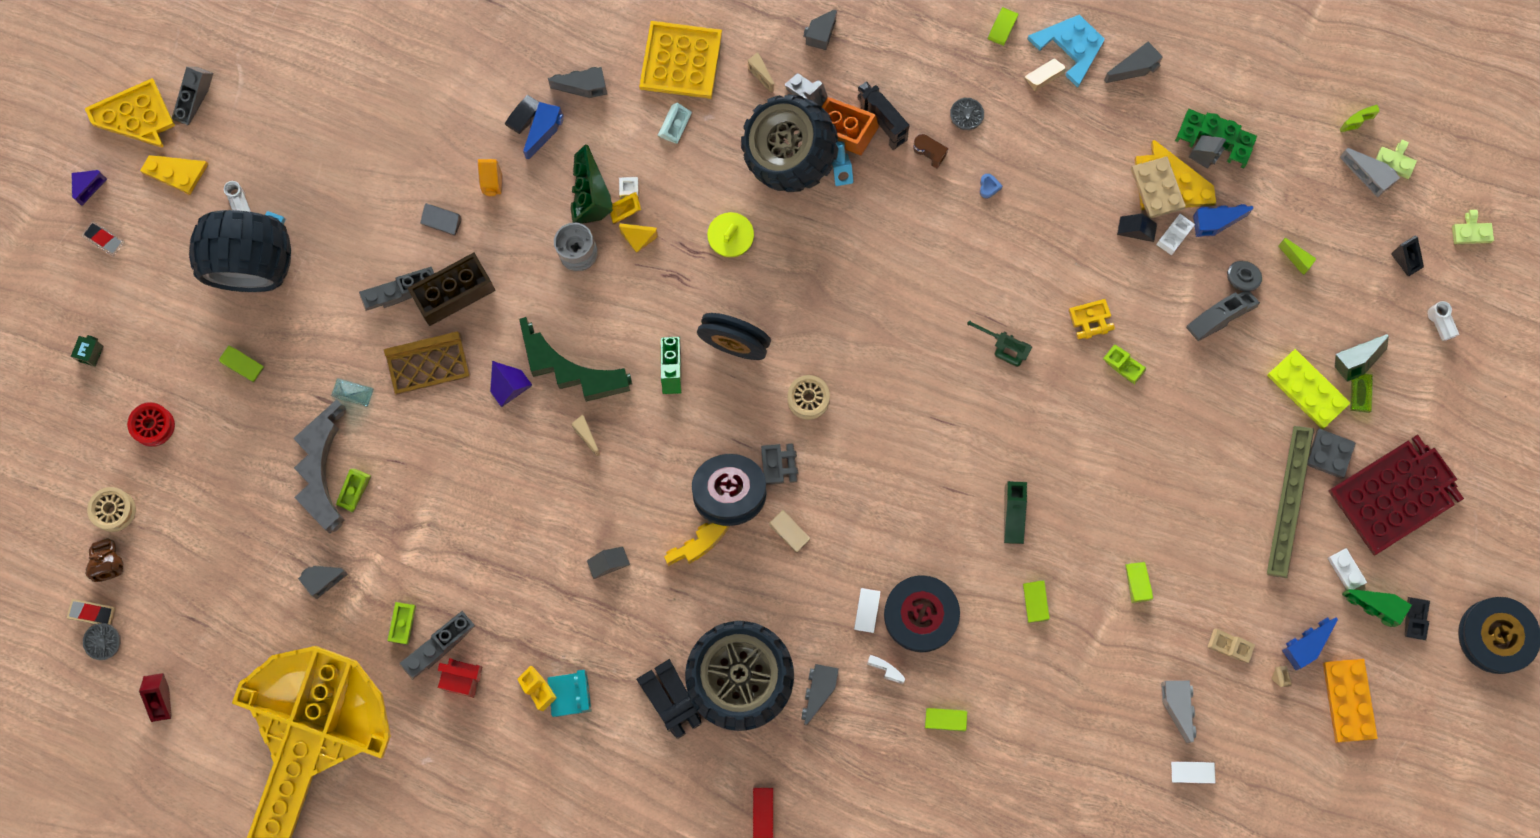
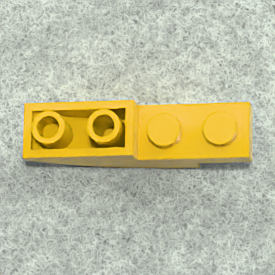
[664,523,730,566]

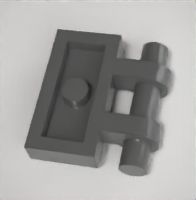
[761,444,798,485]

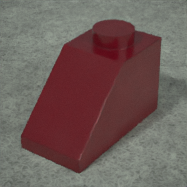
[139,673,171,722]

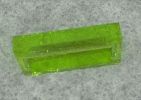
[1350,374,1373,413]

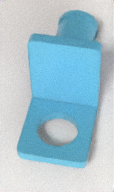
[832,141,853,186]

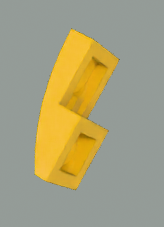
[517,666,557,711]

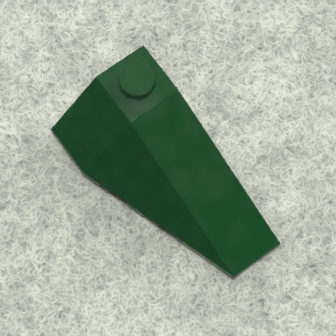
[570,144,613,224]

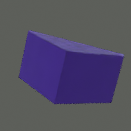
[71,170,107,206]

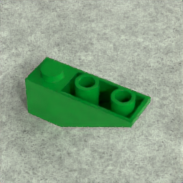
[661,337,682,394]
[1342,589,1412,627]

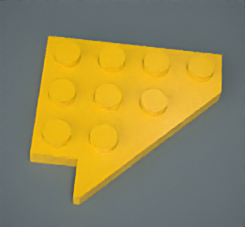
[85,78,175,148]

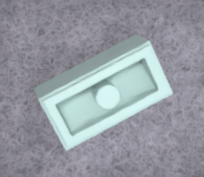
[658,103,692,144]

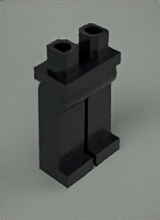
[857,81,910,150]
[636,659,702,739]

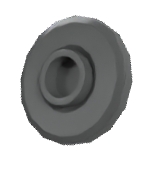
[950,98,984,130]
[1227,261,1262,292]
[83,623,121,660]

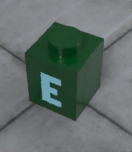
[70,335,104,367]

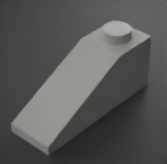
[1340,148,1400,198]

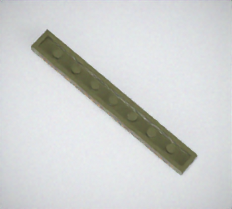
[1267,426,1314,578]

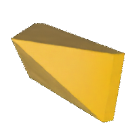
[610,192,641,224]
[619,223,658,253]

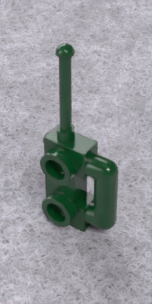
[967,320,1032,367]

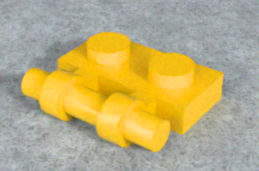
[1068,299,1115,340]

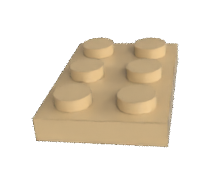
[1131,157,1186,219]

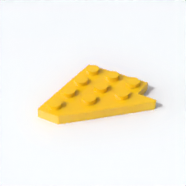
[1135,140,1216,210]

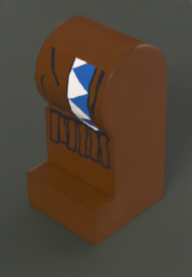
[913,134,949,169]

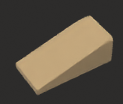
[748,52,774,93]
[572,415,600,456]
[769,510,810,552]

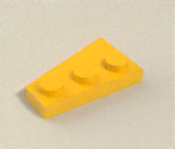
[140,155,208,195]

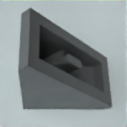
[587,547,630,579]

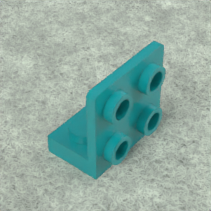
[548,669,592,717]

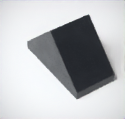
[1117,213,1157,242]
[1391,235,1424,276]

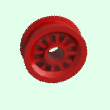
[127,402,175,447]

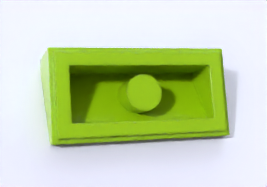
[1023,580,1050,623]

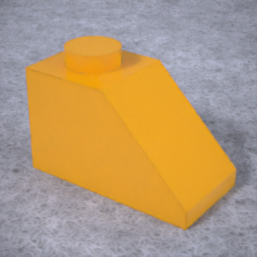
[478,159,502,196]

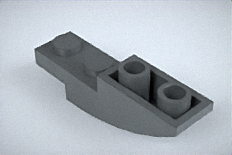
[359,266,434,311]
[1186,291,1260,341]
[399,611,475,680]

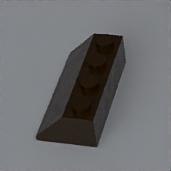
[408,252,496,326]

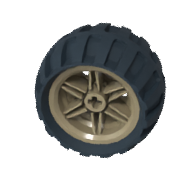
[685,621,794,731]

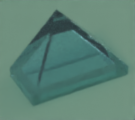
[331,378,374,407]

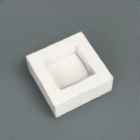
[619,177,639,198]

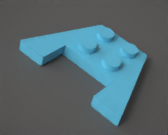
[1027,15,1105,87]

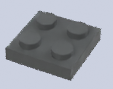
[1308,429,1356,479]

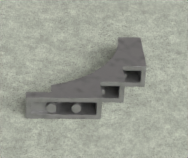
[293,399,346,533]

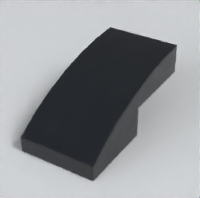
[505,95,539,134]
[1405,597,1430,641]

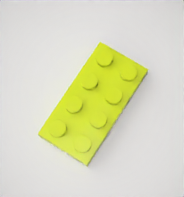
[1267,349,1350,430]

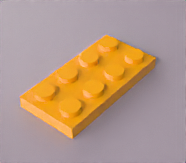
[1323,659,1378,743]

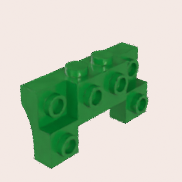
[1175,108,1257,169]

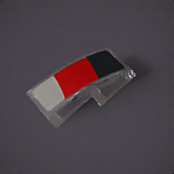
[81,221,125,257]

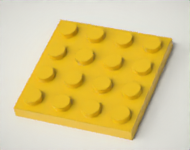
[639,21,722,99]

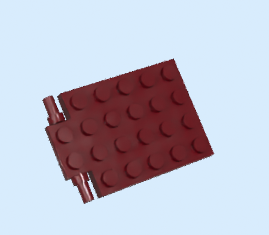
[1328,435,1464,556]

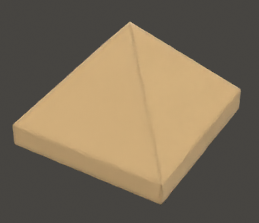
[1272,666,1292,687]

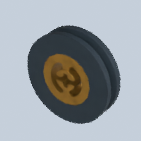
[697,313,771,360]
[1458,597,1540,674]

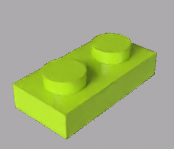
[387,602,416,645]

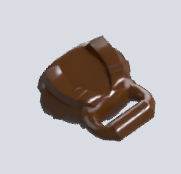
[85,538,124,582]

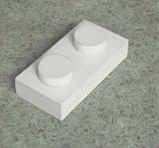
[1328,548,1367,590]

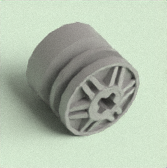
[554,223,598,271]

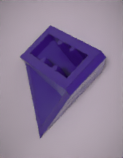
[490,361,533,407]

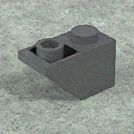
[1189,136,1226,169]

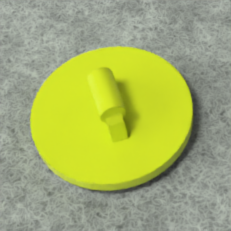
[707,212,754,257]

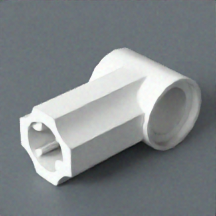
[224,181,251,212]
[1427,301,1460,341]

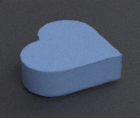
[980,174,1003,199]

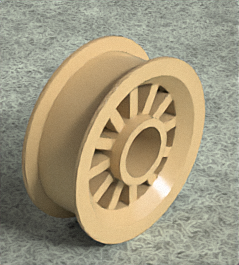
[788,375,830,420]
[87,487,136,532]

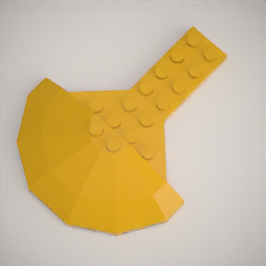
[232,646,391,838]

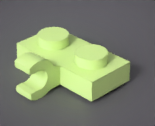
[1376,140,1417,179]
[1452,210,1494,244]

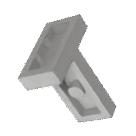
[785,73,828,107]

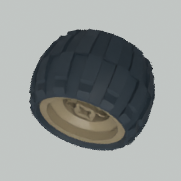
[741,94,839,192]

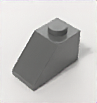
[803,10,837,50]
[298,566,348,599]

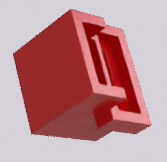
[437,658,483,698]

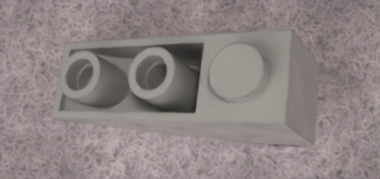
[1161,681,1196,743]

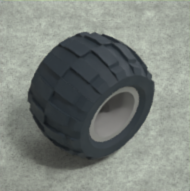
[189,210,291,292]

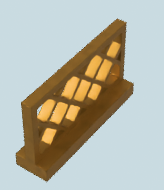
[383,331,470,395]

